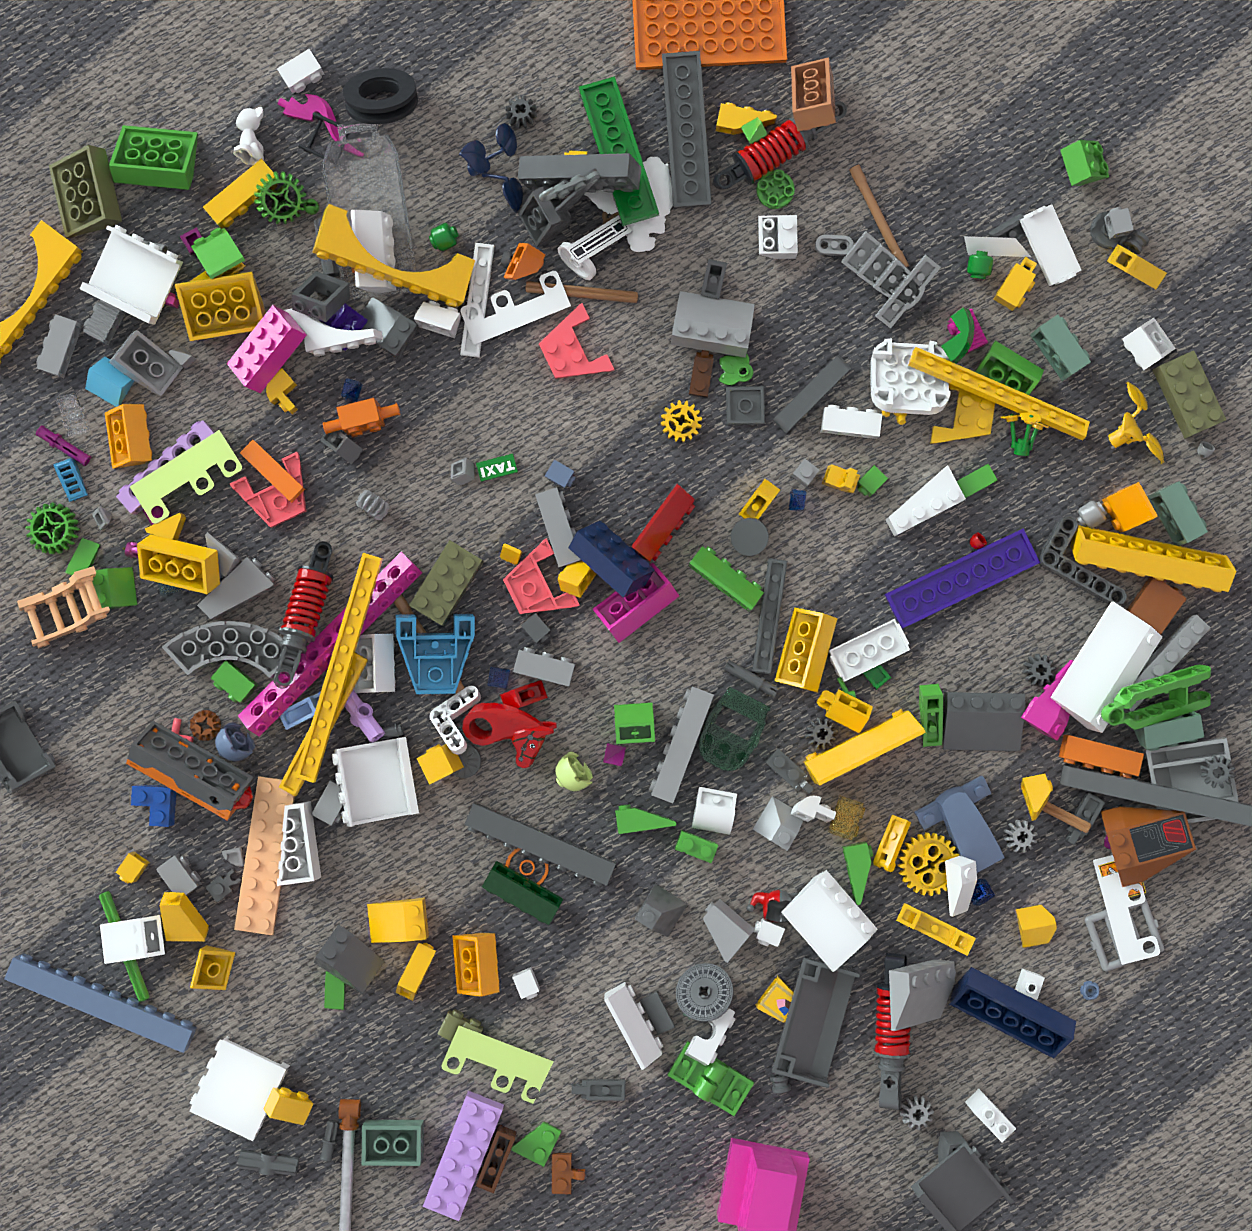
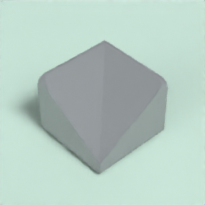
[169,347,196,369]
[451,458,474,485]

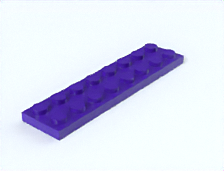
[884,529,1040,629]

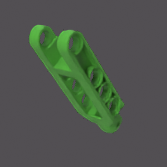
[1101,665,1211,730]

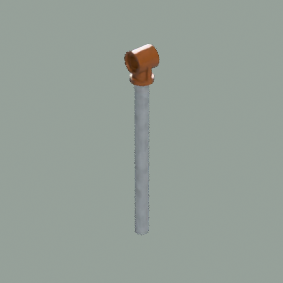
[339,1099,361,1231]

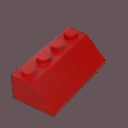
[631,484,695,563]

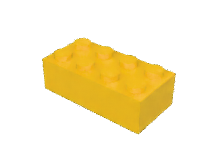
[137,535,220,594]

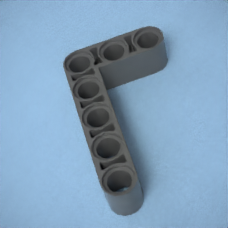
[1038,516,1127,605]

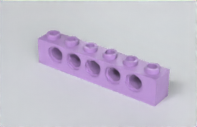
[116,420,215,515]

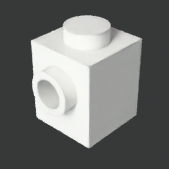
[754,918,785,947]
[1015,968,1045,1000]

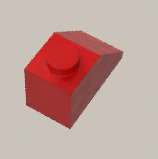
[500,680,548,709]

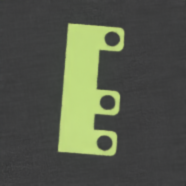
[130,430,242,524]
[442,1026,554,1103]

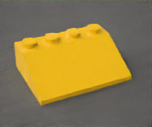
[175,272,266,341]

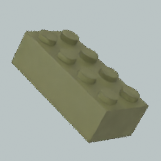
[1153,351,1226,439]
[409,540,484,626]

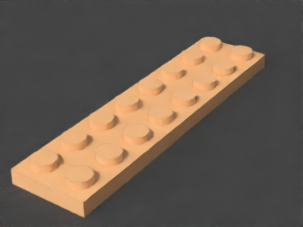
[234,776,295,935]

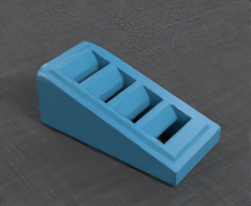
[54,458,88,502]

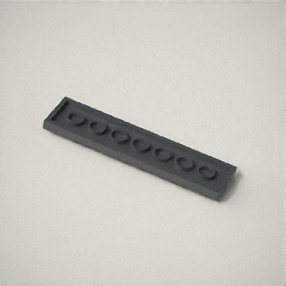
[662,51,711,209]

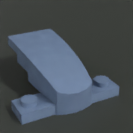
[914,775,1004,873]

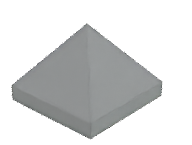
[92,506,112,530]

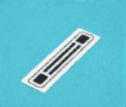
[566,215,632,265]

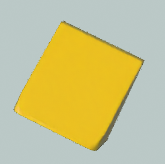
[500,544,522,565]

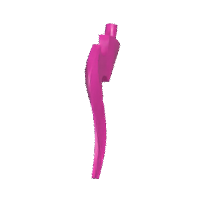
[278,94,364,156]

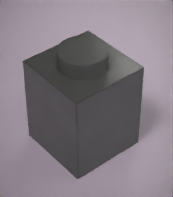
[521,613,551,643]

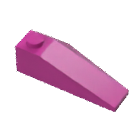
[1021,660,1073,741]

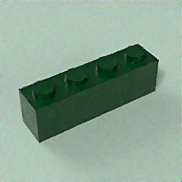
[482,861,563,925]

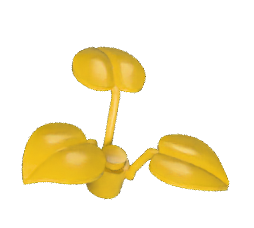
[1108,382,1164,464]

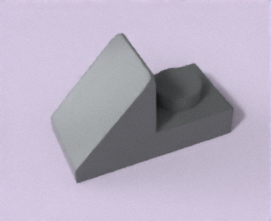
[701,259,727,299]

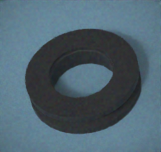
[343,68,418,124]

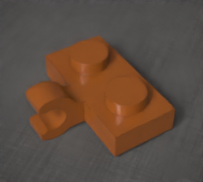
[552,1153,585,1194]

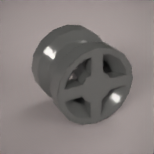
[1124,230,1149,255]
[770,1074,791,1094]

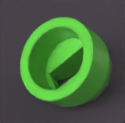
[303,198,319,215]

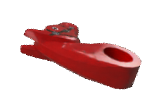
[462,703,557,768]

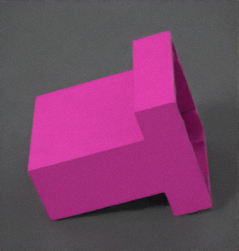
[717,1138,810,1231]

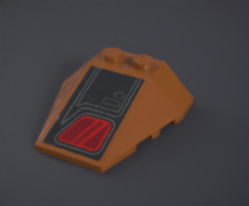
[1101,806,1196,886]

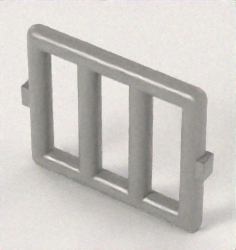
[1085,898,1164,972]

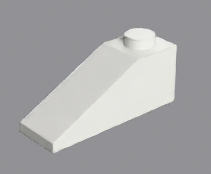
[945,856,977,916]

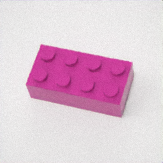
[227,305,307,393]

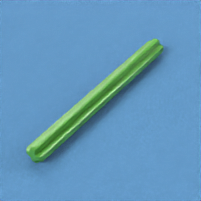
[99,891,150,1002]

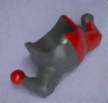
[746,890,799,923]

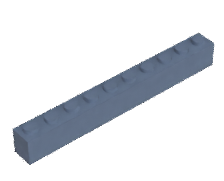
[4,954,197,1053]

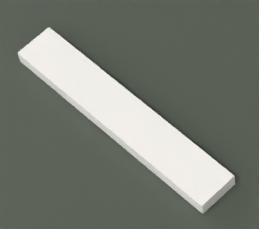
[460,243,495,358]

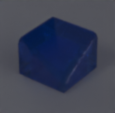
[341,378,363,402]
[788,489,807,512]
[487,667,510,689]
[971,879,995,906]

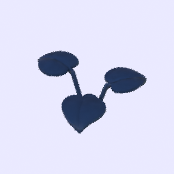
[459,123,523,213]

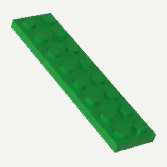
[579,76,659,226]

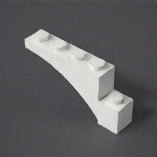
[284,308,383,356]

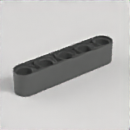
[773,355,852,434]

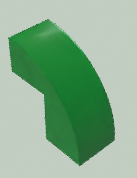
[941,307,974,363]

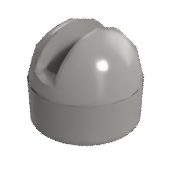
[1197,441,1215,458]

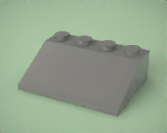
[670,291,755,358]
[889,960,956,1031]

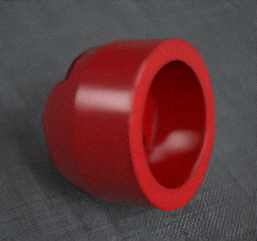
[970,532,987,549]

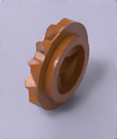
[189,710,221,741]

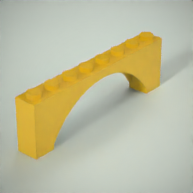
[312,204,475,307]
[0,220,83,363]

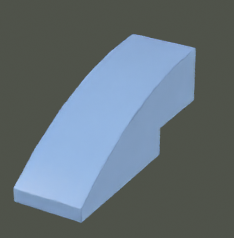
[280,691,321,730]

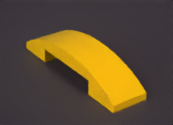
[896,903,976,956]

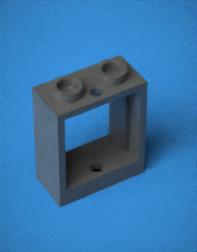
[292,271,350,322]

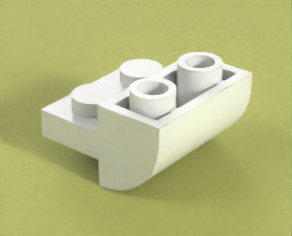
[692,787,737,835]

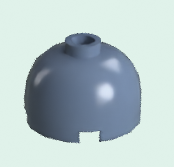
[215,722,255,762]

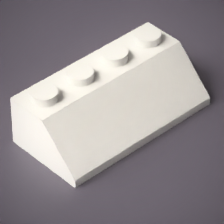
[351,210,396,294]
[604,982,664,1070]

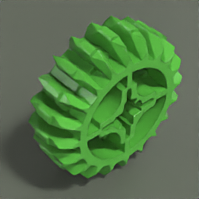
[254,171,306,224]
[25,503,80,555]

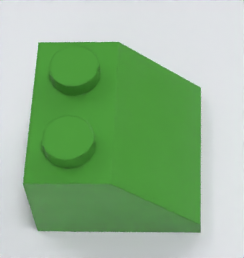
[92,567,137,609]

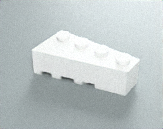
[886,465,966,536]
[277,801,321,886]

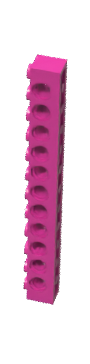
[238,552,422,737]

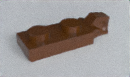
[689,350,714,398]

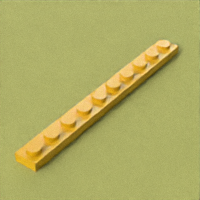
[908,347,1090,440]

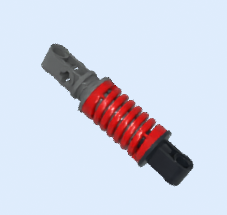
[713,101,847,190]
[274,541,334,689]
[873,953,911,1110]

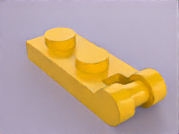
[873,815,911,872]

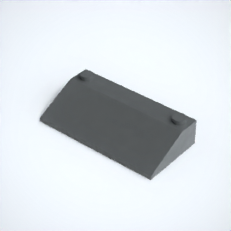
[772,957,860,1088]

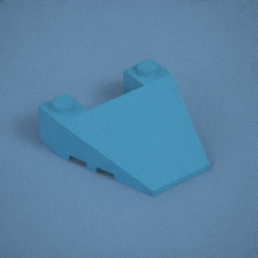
[395,614,475,694]

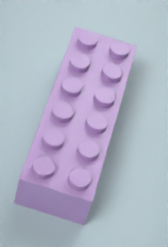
[423,1091,504,1221]

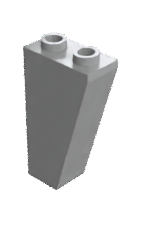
[197,557,277,620]

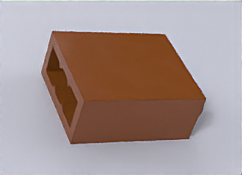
[1126,577,1187,635]

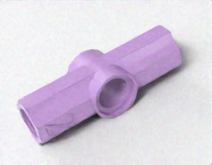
[344,690,385,743]

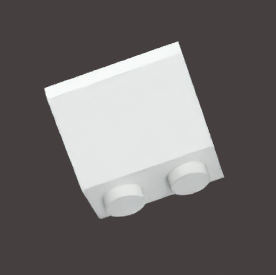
[414,301,461,338]
[1122,318,1176,370]

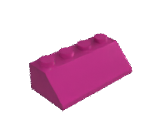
[593,563,679,643]

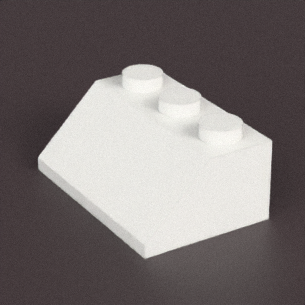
[353,634,395,693]

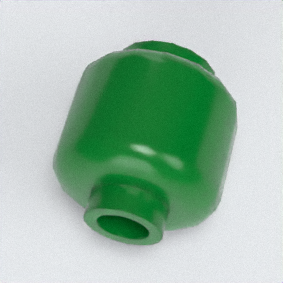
[429,223,459,251]
[967,251,993,279]

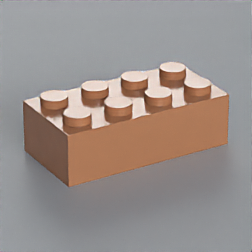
[791,57,836,131]

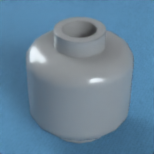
[1077,501,1108,529]

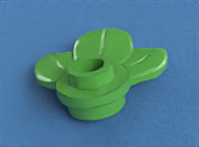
[719,354,754,385]

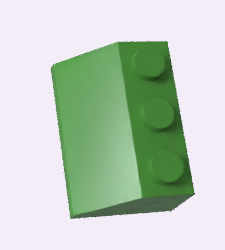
[975,340,1044,395]

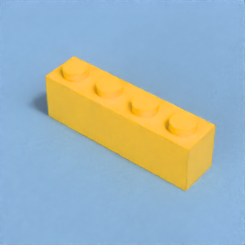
[203,158,278,229]

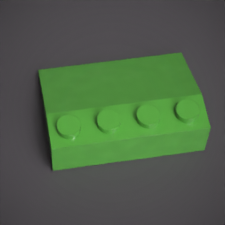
[109,125,198,190]

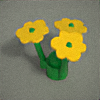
[1001,412,1049,456]

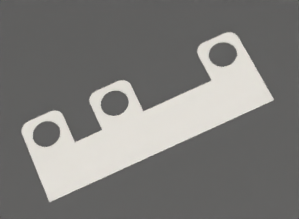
[461,271,571,345]
[1093,855,1160,965]

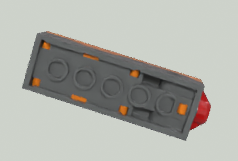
[126,721,254,821]

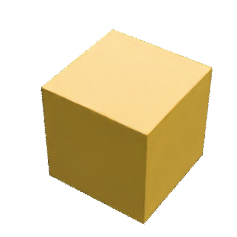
[417,744,464,785]

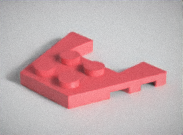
[539,303,614,379]
[230,452,306,528]
[503,538,579,614]

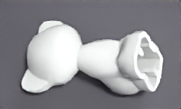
[233,107,264,165]

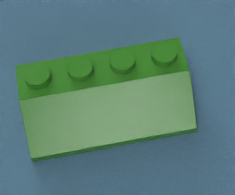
[688,546,764,612]

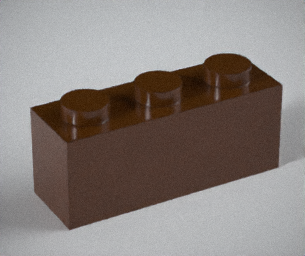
[476,1125,517,1194]

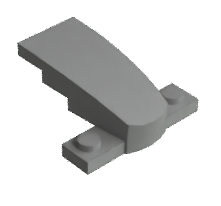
[841,231,941,328]

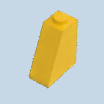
[159,892,209,942]
[396,943,436,1001]

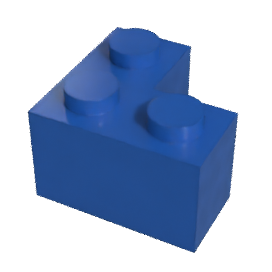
[131,785,176,827]

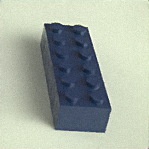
[949,967,1076,1059]

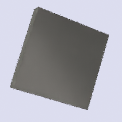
[726,386,765,425]

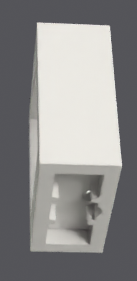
[965,1089,1016,1142]

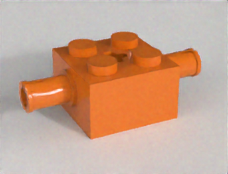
[323,398,400,437]

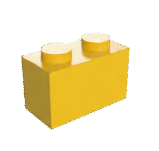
[263,1087,313,1125]

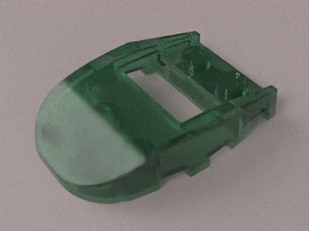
[699,687,771,771]

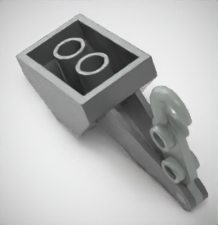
[518,168,601,247]

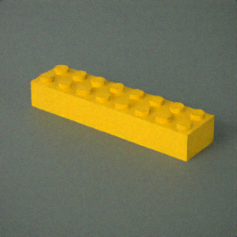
[1070,525,1237,592]

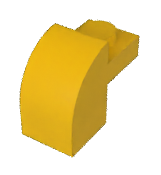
[266,368,298,415]
[822,464,860,493]

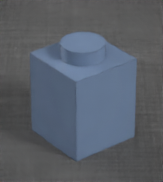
[545,460,576,489]

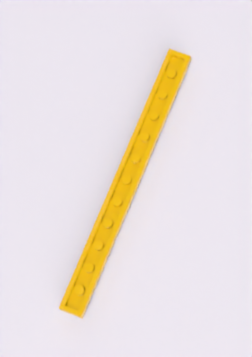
[295,553,383,783]

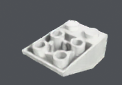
[100,915,165,964]

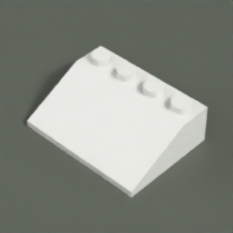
[781,870,877,972]

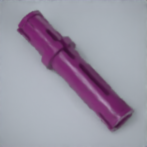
[36,425,92,466]

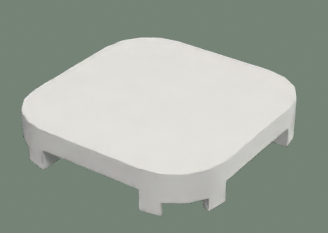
[870,338,951,415]

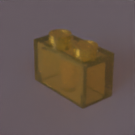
[828,795,865,840]

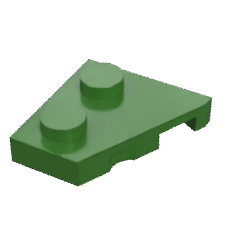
[511,1122,562,1167]

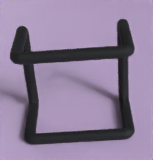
[298,112,350,165]

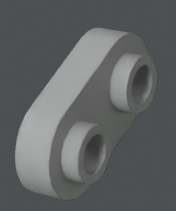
[815,235,854,256]

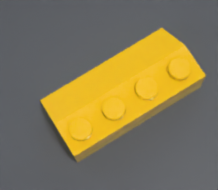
[775,607,837,693]

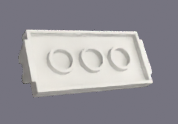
[1019,204,1081,286]
[829,619,910,682]

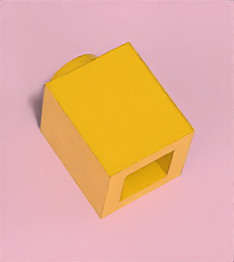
[115,851,150,884]

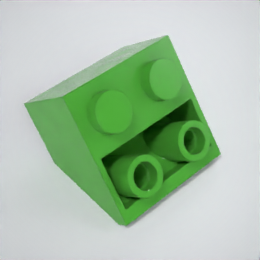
[1060,140,1109,186]
[614,703,655,744]

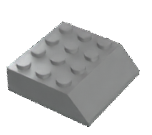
[1146,737,1239,823]

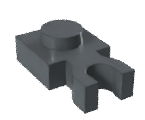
[205,868,242,902]

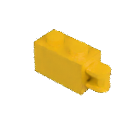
[993,256,1037,311]
[817,689,873,733]

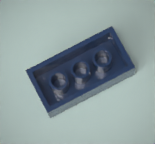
[568,520,655,598]

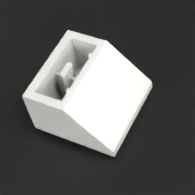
[758,215,798,259]

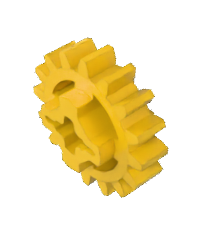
[661,400,702,443]

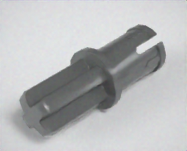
[320,1120,339,1161]

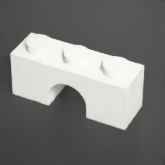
[685,1009,735,1066]

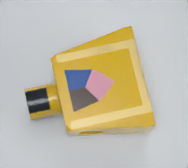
[755,975,794,1023]

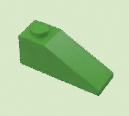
[919,684,943,747]
[615,804,676,834]
[842,842,873,905]

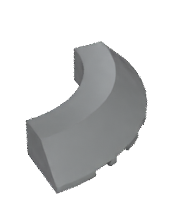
[162,621,283,678]

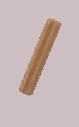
[1042,802,1091,833]

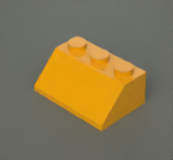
[105,404,152,469]
[453,933,500,997]

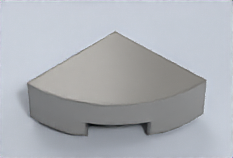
[222,847,245,867]

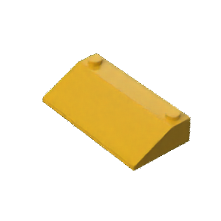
[803,709,926,786]

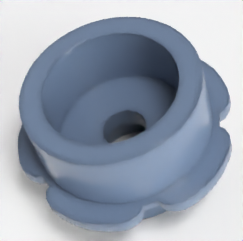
[1080,981,1099,1000]

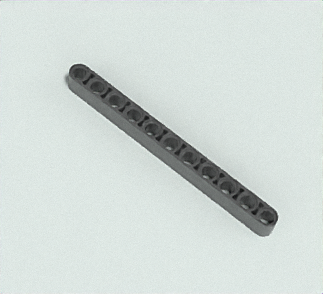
[1059,765,1252,827]

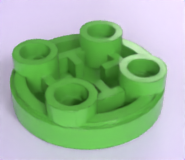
[756,169,795,209]

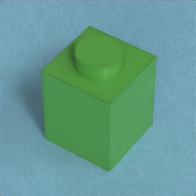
[857,465,888,497]

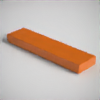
[240,440,305,503]

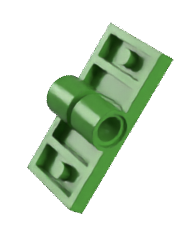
[668,1040,754,1116]

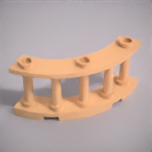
[17,566,110,648]

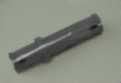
[724,659,779,698]

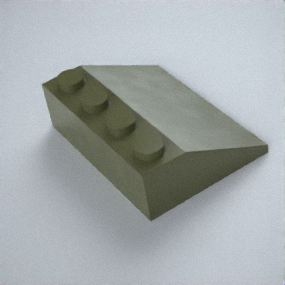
[49,145,122,238]

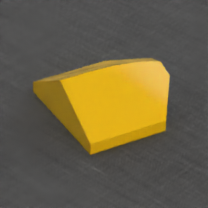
[1016,905,1057,948]

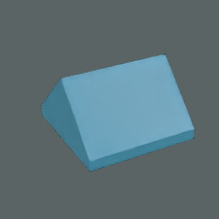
[85,357,134,407]

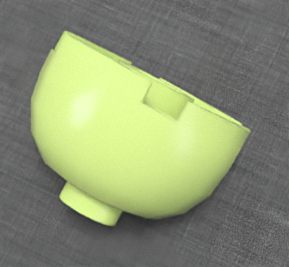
[556,752,593,791]

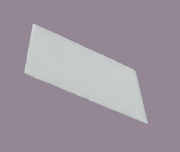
[964,236,1031,257]

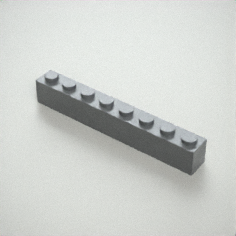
[464,802,616,887]

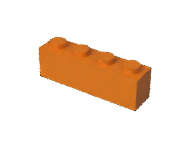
[1059,735,1144,779]

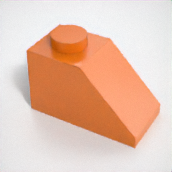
[503,243,546,280]

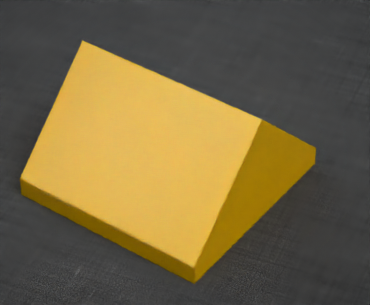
[190,945,235,990]

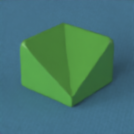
[741,117,767,144]

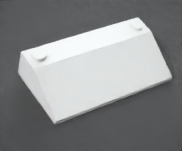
[1051,602,1162,733]

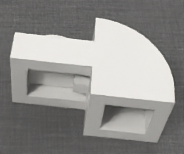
[791,796,836,823]

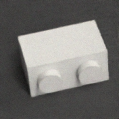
[277,49,324,94]

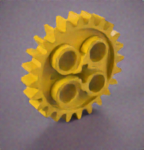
[897,832,959,896]

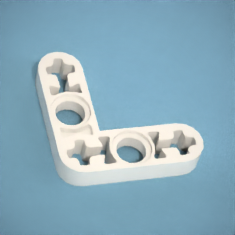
[430,686,481,755]

